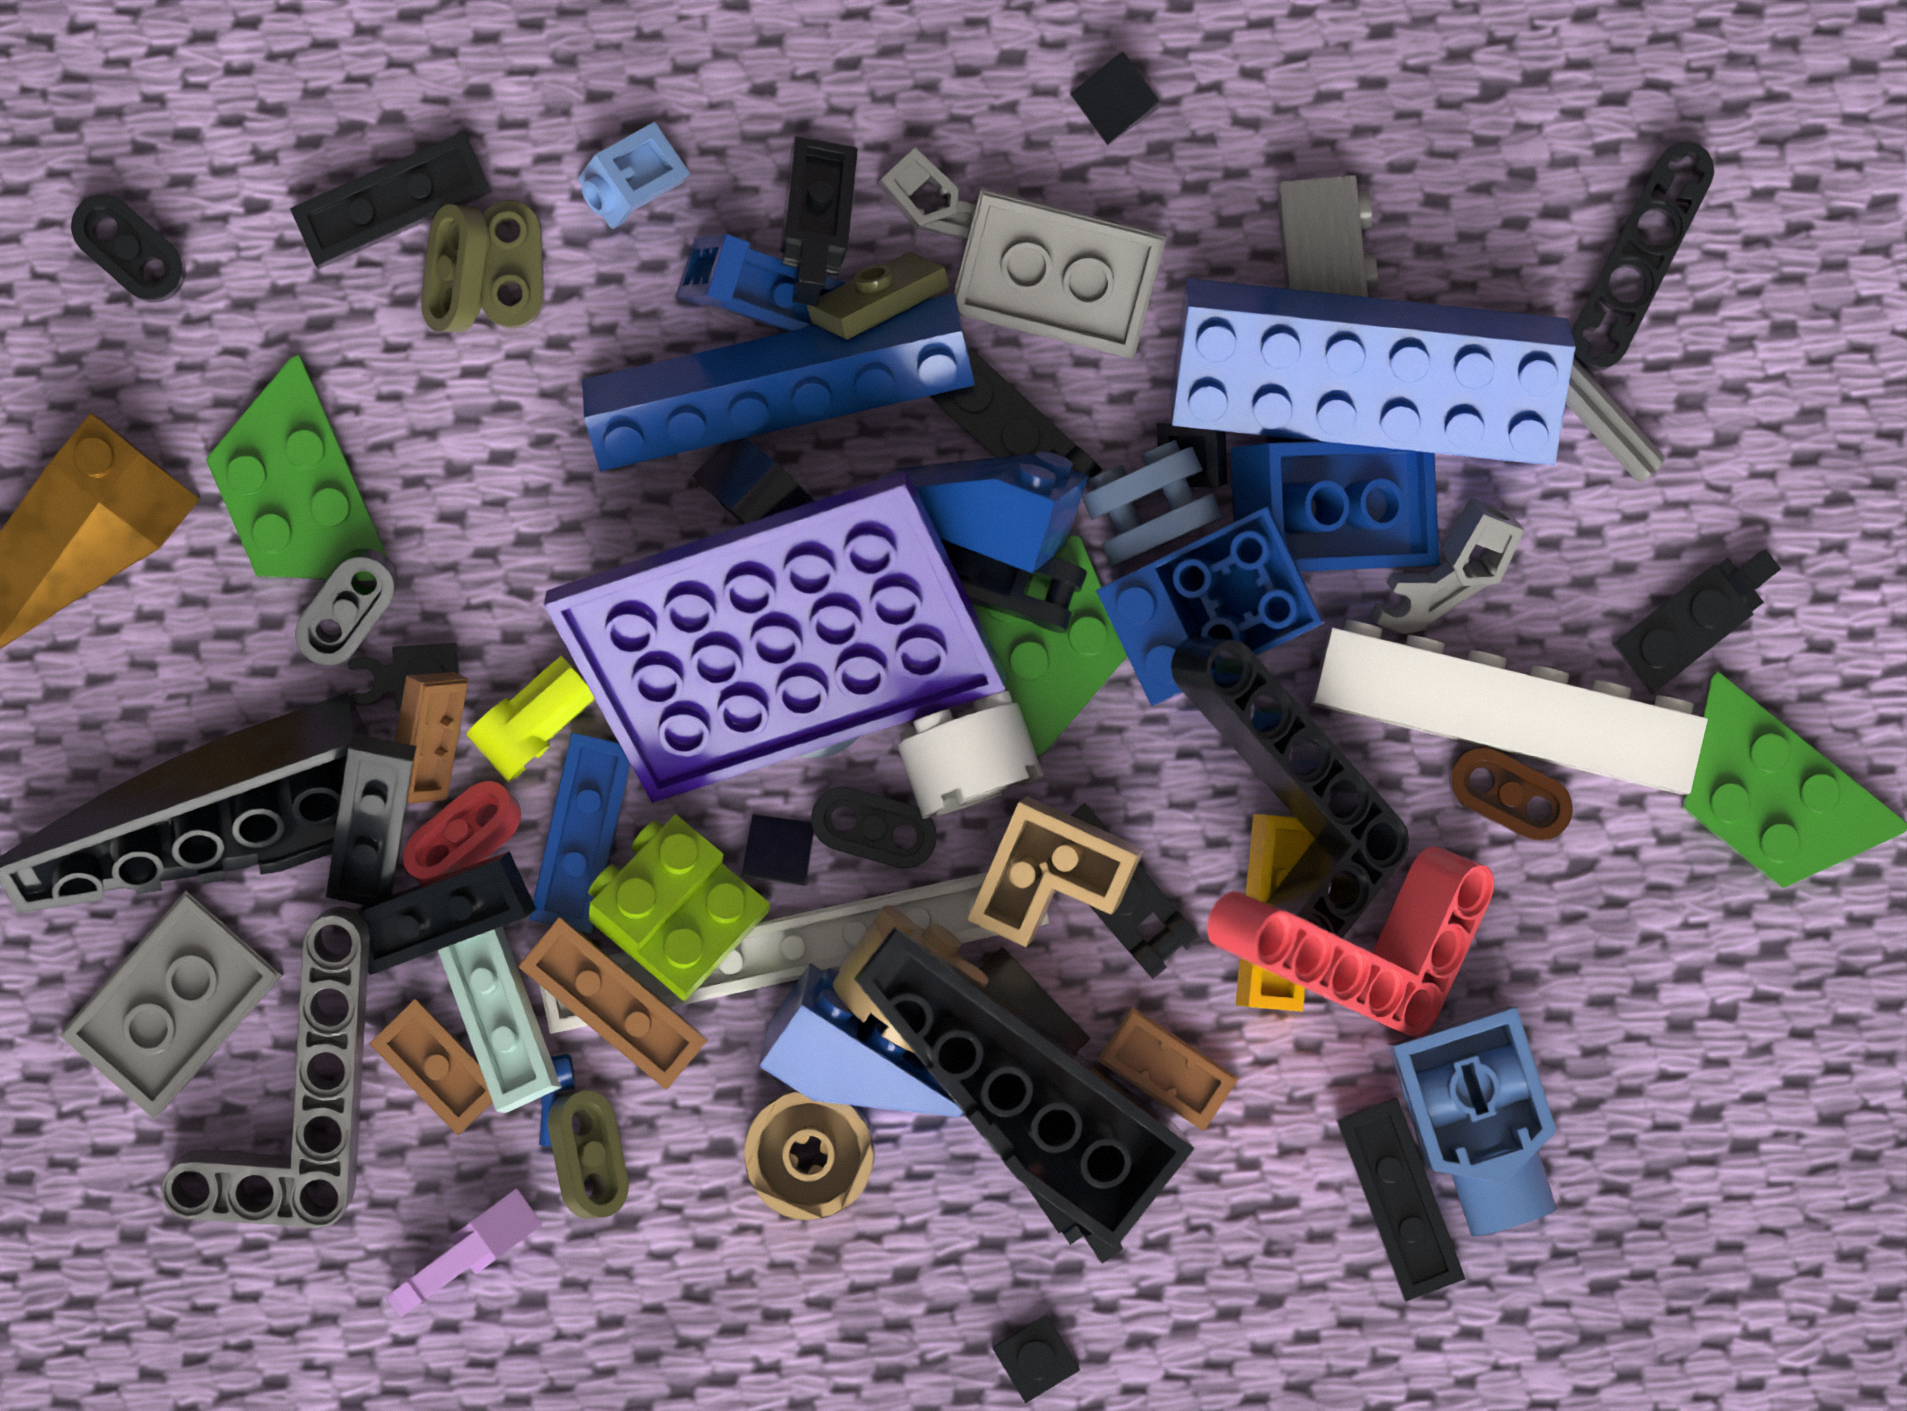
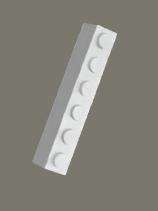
[1310,620,1708,795]

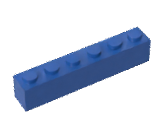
[582,293,975,471]

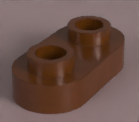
[1449,748,1573,841]

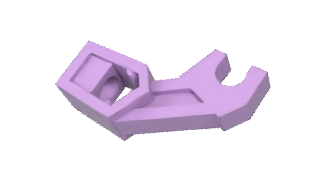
[386,1188,543,1318]

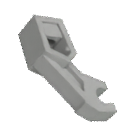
[877,147,1021,240]
[1370,498,1524,634]

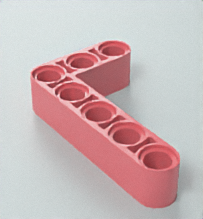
[1207,846,1494,1037]

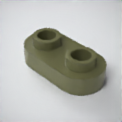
[481,200,544,329]
[421,204,490,333]
[548,1090,629,1219]

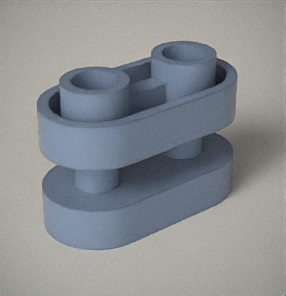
[1081,440,1223,567]

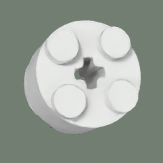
[897,691,1044,819]

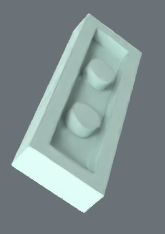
[438,927,561,1113]

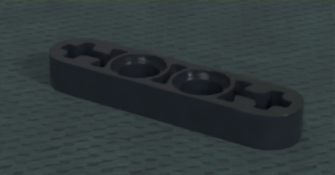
[1571,141,1715,371]

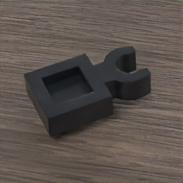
[348,643,460,711]

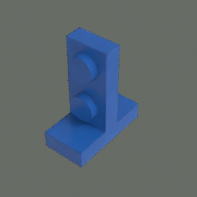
[675,234,846,332]

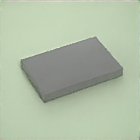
[953,187,1166,359]
[59,891,283,1119]

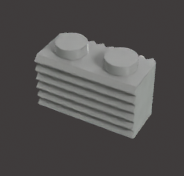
[1276,175,1378,297]

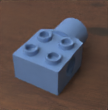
[1387,1006,1557,1236]

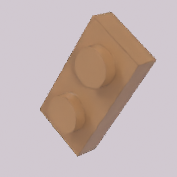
[369,998,493,1135]

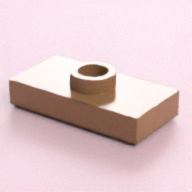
[395,672,469,804]
[1097,1007,1239,1131]

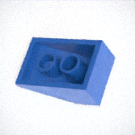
[1230,442,1440,572]
[876,451,1088,573]

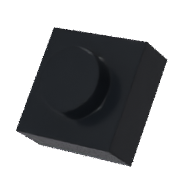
[1156,420,1228,487]
[992,1314,1080,1404]

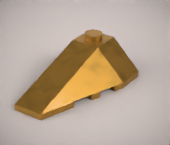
[0,413,201,649]

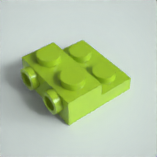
[588,814,771,1002]

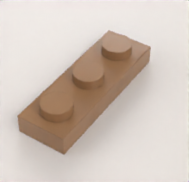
[518,916,709,1090]

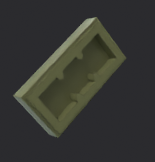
[807,252,949,340]

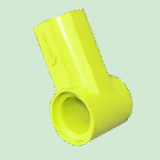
[466,655,595,782]

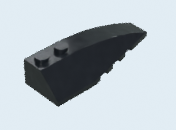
[0,692,370,913]
[854,926,1195,1249]

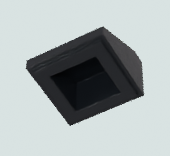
[1070,51,1160,146]
[742,814,814,886]

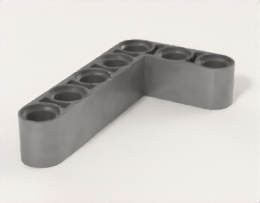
[160,906,370,1228]

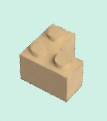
[967,796,1144,947]

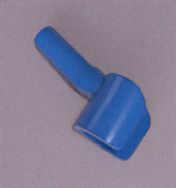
[539,1054,576,1146]

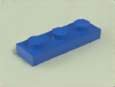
[529,732,631,934]

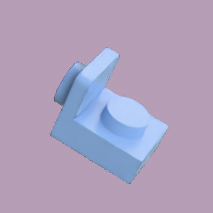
[578,122,690,229]

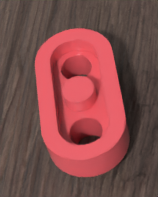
[403,781,521,884]

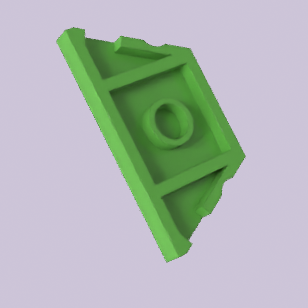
[206,355,399,582]
[971,535,1127,757]
[1681,671,1907,888]

